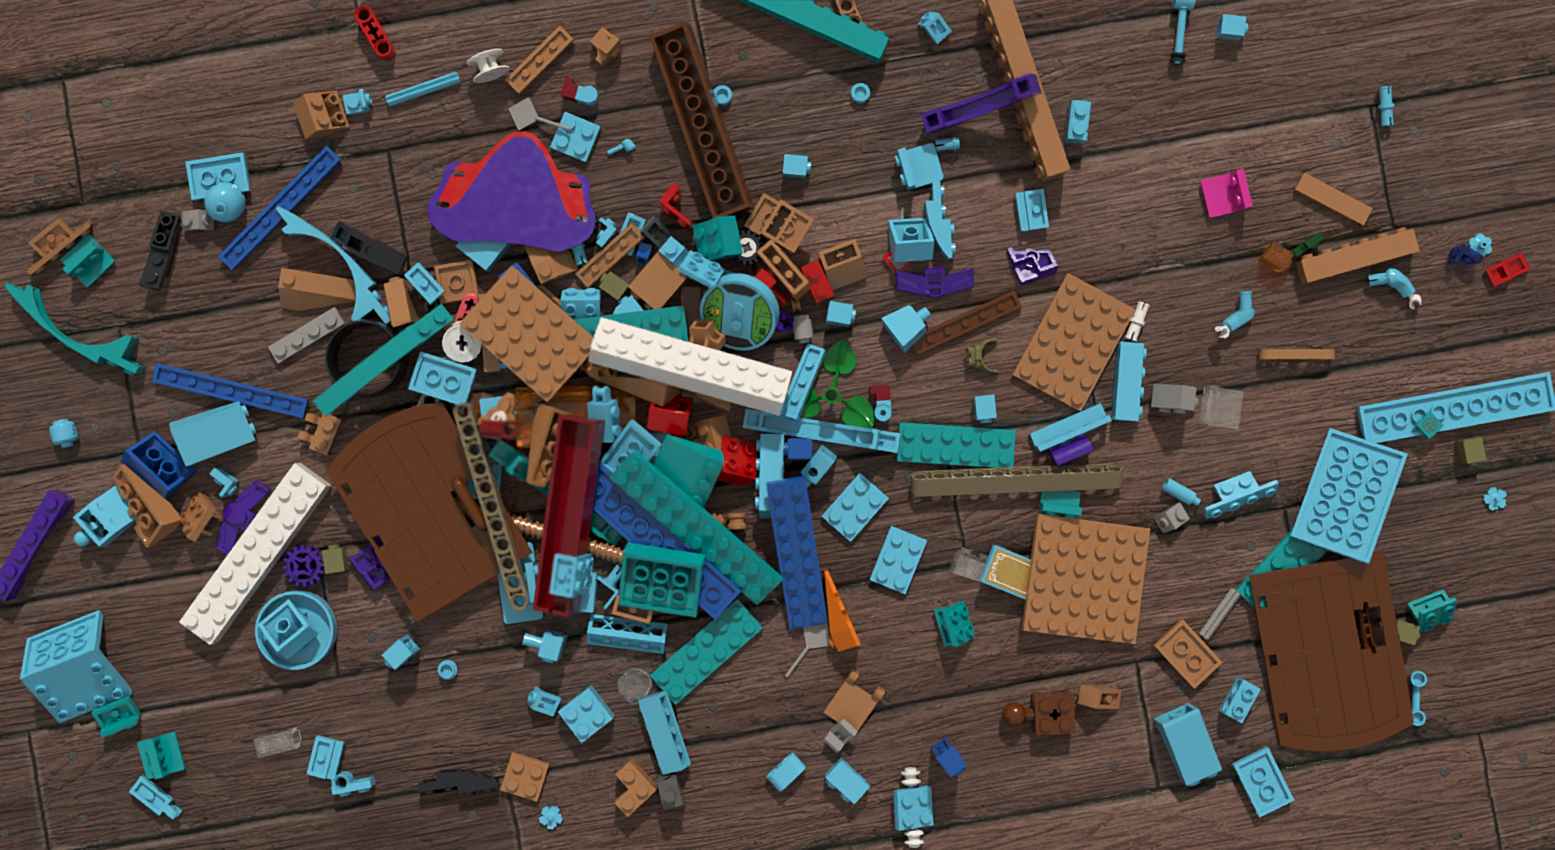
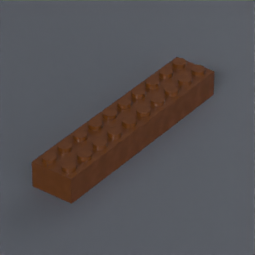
[649,22,755,218]

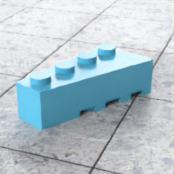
[755,434,784,519]

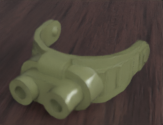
[965,337,999,374]

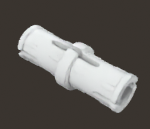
[1125,301,1150,342]

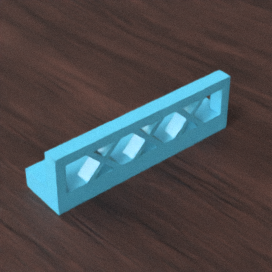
[1029,403,1112,452]
[587,614,668,654]

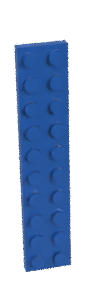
[593,461,742,620]

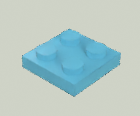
[550,112,601,163]

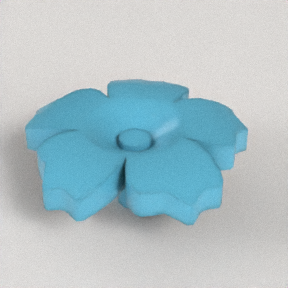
[1483,487,1507,511]
[539,806,563,830]

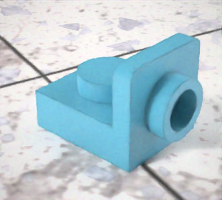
[918,12,952,44]
[343,89,372,116]
[596,217,618,249]
[210,467,239,497]
[528,686,561,716]

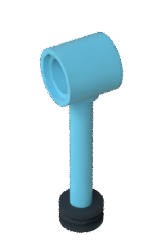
[1170,0,1196,64]

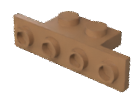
[27,217,92,275]

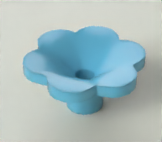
[1468,234,1492,258]

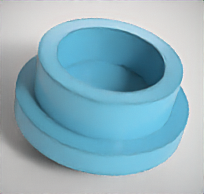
[438,660,458,680]

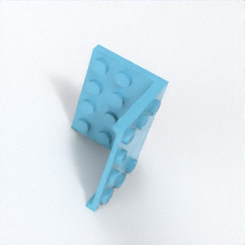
[20,610,132,723]

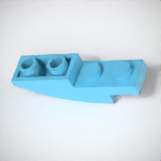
[924,181,956,260]

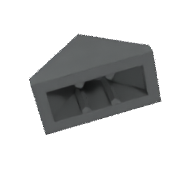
[640,216,677,249]

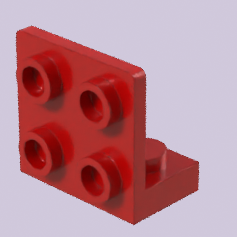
[659,183,693,230]
[717,435,757,486]

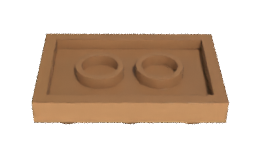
[1153,619,1223,689]

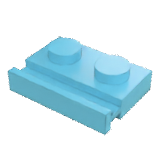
[1015,189,1049,232]
[307,735,345,781]

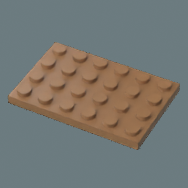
[459,266,594,402]
[1012,273,1136,412]

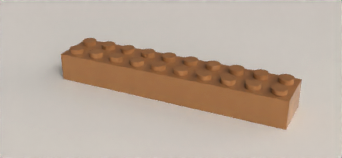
[978,0,1070,183]

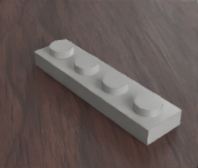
[268,307,346,364]

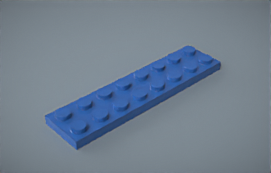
[766,476,828,630]

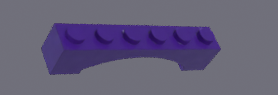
[921,73,1042,134]
[0,490,75,601]

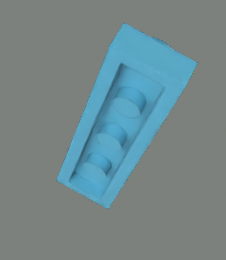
[780,344,826,422]

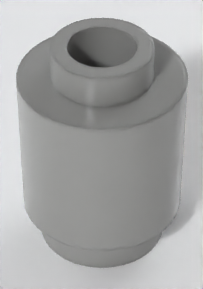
[792,315,814,344]

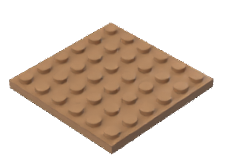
[1021,514,1150,644]

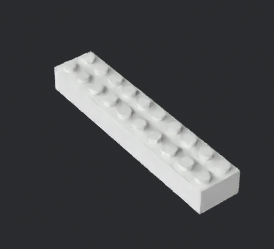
[589,318,792,416]
[179,463,332,645]

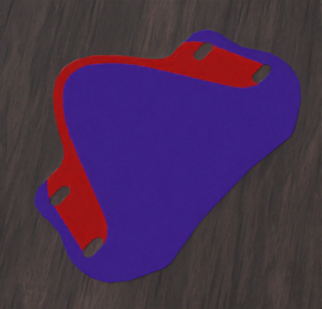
[428,131,596,252]

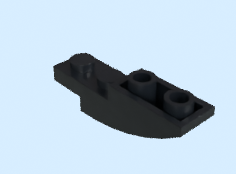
[139,210,181,291]
[331,221,408,274]
[417,769,500,796]

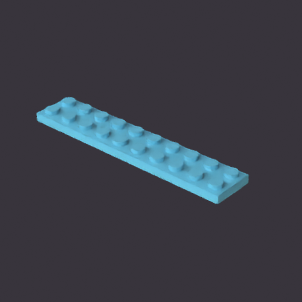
[1357,372,1555,443]

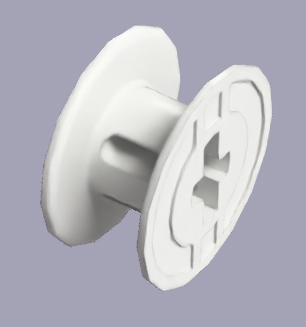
[466,49,510,83]
[442,321,482,363]

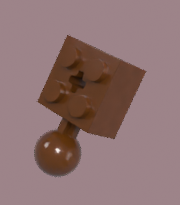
[1002,691,1075,735]

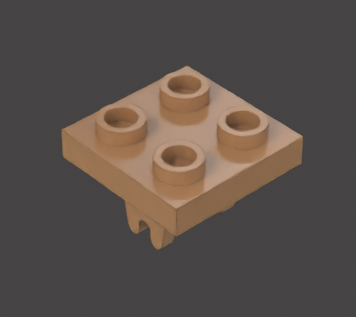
[179,492,223,542]

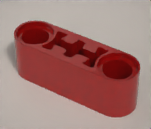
[355,5,396,61]

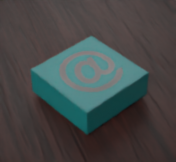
[1414,411,1444,439]

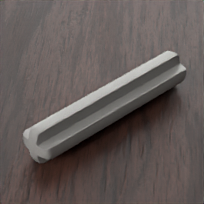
[1199,589,1240,640]

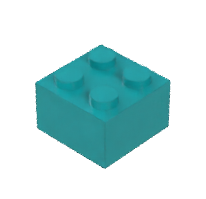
[693,216,743,263]

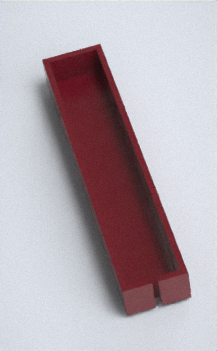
[532,414,605,617]

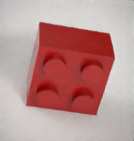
[647,396,693,436]

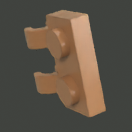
[297,413,343,456]

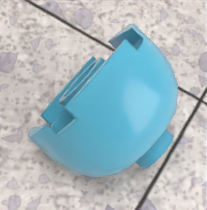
[204,182,246,223]

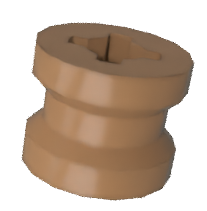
[727,513,747,529]

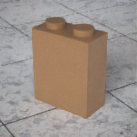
[628,252,689,310]

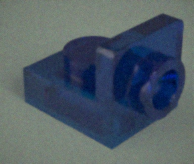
[1447,244,1484,265]

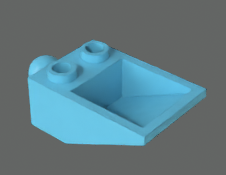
[73,485,135,547]

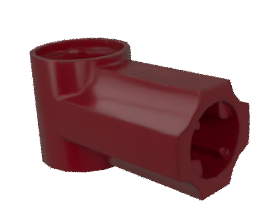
[479,420,522,439]

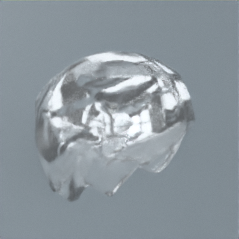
[618,668,652,703]

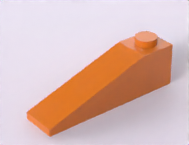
[824,570,861,652]

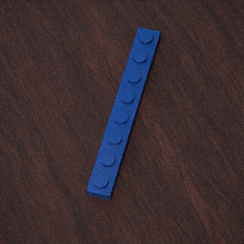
[218,145,342,271]
[152,363,309,418]

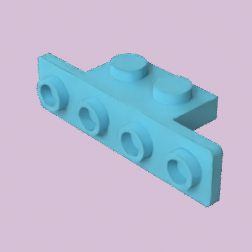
[1204,471,1279,519]

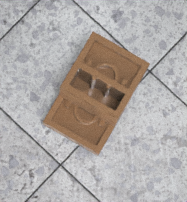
[744,193,814,254]

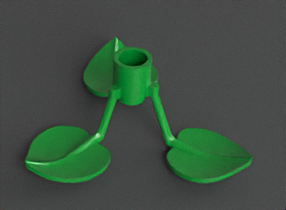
[800,340,874,428]

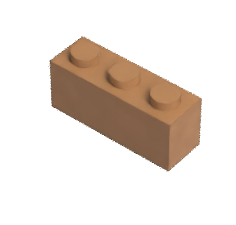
[757,239,812,300]

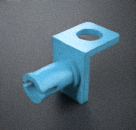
[597,564,622,610]

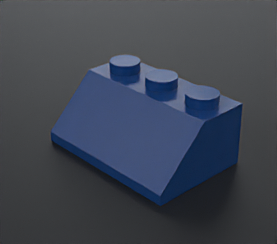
[120,431,197,500]

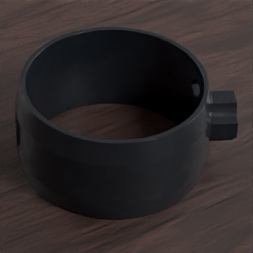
[325,319,409,405]

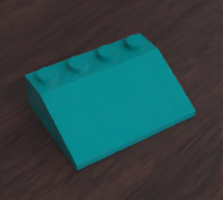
[654,434,724,508]
[619,543,705,617]

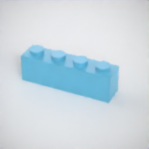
[1111,342,1147,422]
[638,690,691,775]

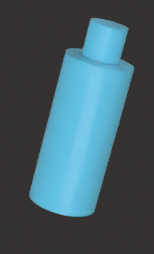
[1162,478,1201,506]

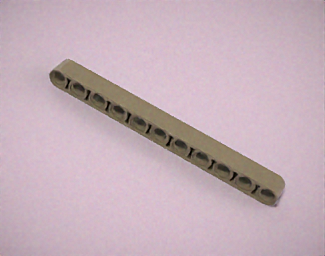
[454,402,530,611]
[911,463,1123,497]

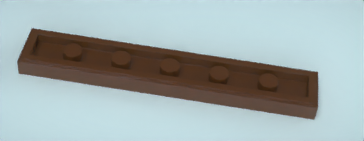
[681,286,702,403]
[912,290,1022,356]

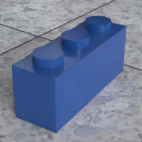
[784,439,812,459]
[931,736,967,777]

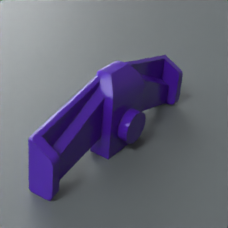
[896,267,974,298]
[215,480,272,555]

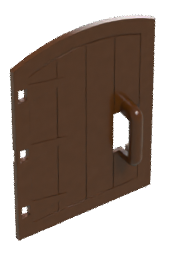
[326,402,533,622]
[1249,551,1414,751]

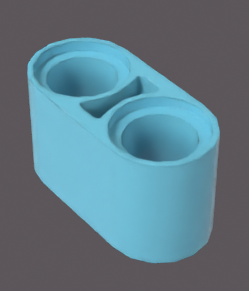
[766,752,806,792]

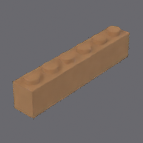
[1295,227,1420,285]

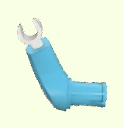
[1369,268,1421,309]
[1215,291,1255,338]

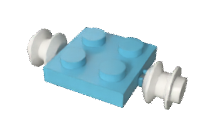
[893,767,933,848]

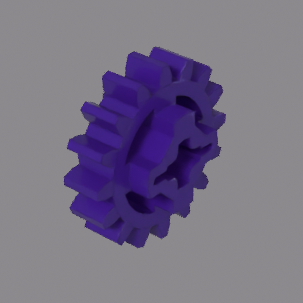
[282,544,325,587]

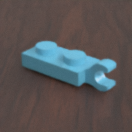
[129,775,182,819]

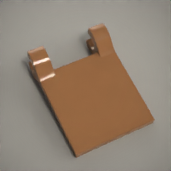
[823,668,885,731]

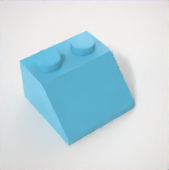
[888,218,934,262]
[258,599,319,659]

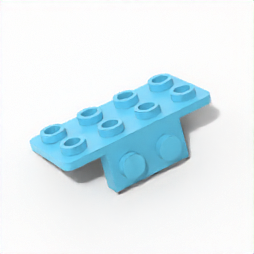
[497,542,543,624]

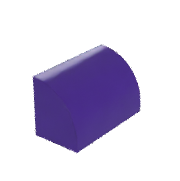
[1047,433,1093,466]

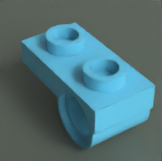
[331,771,376,797]

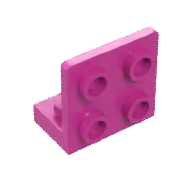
[1200,168,1253,218]

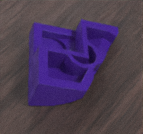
[1007,247,1058,286]
[349,537,390,591]

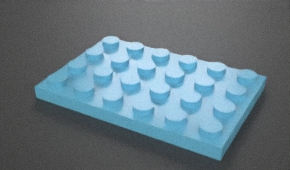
[1290,428,1408,564]

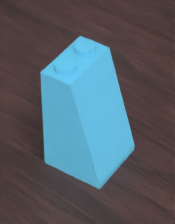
[169,401,257,466]
[1153,703,1222,786]

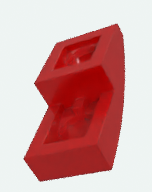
[1485,252,1530,287]

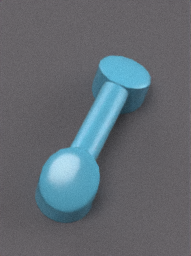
[1409,671,1427,726]

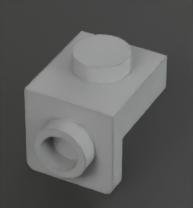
[182,209,214,232]
[1154,502,1190,533]
[824,718,858,753]

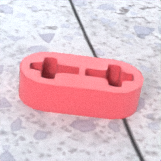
[455,293,479,322]

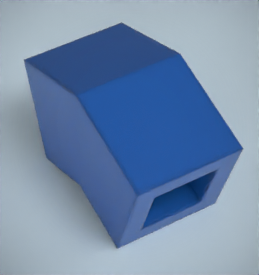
[635,242,653,266]

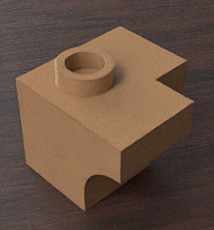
[590,27,622,68]
[689,319,726,350]

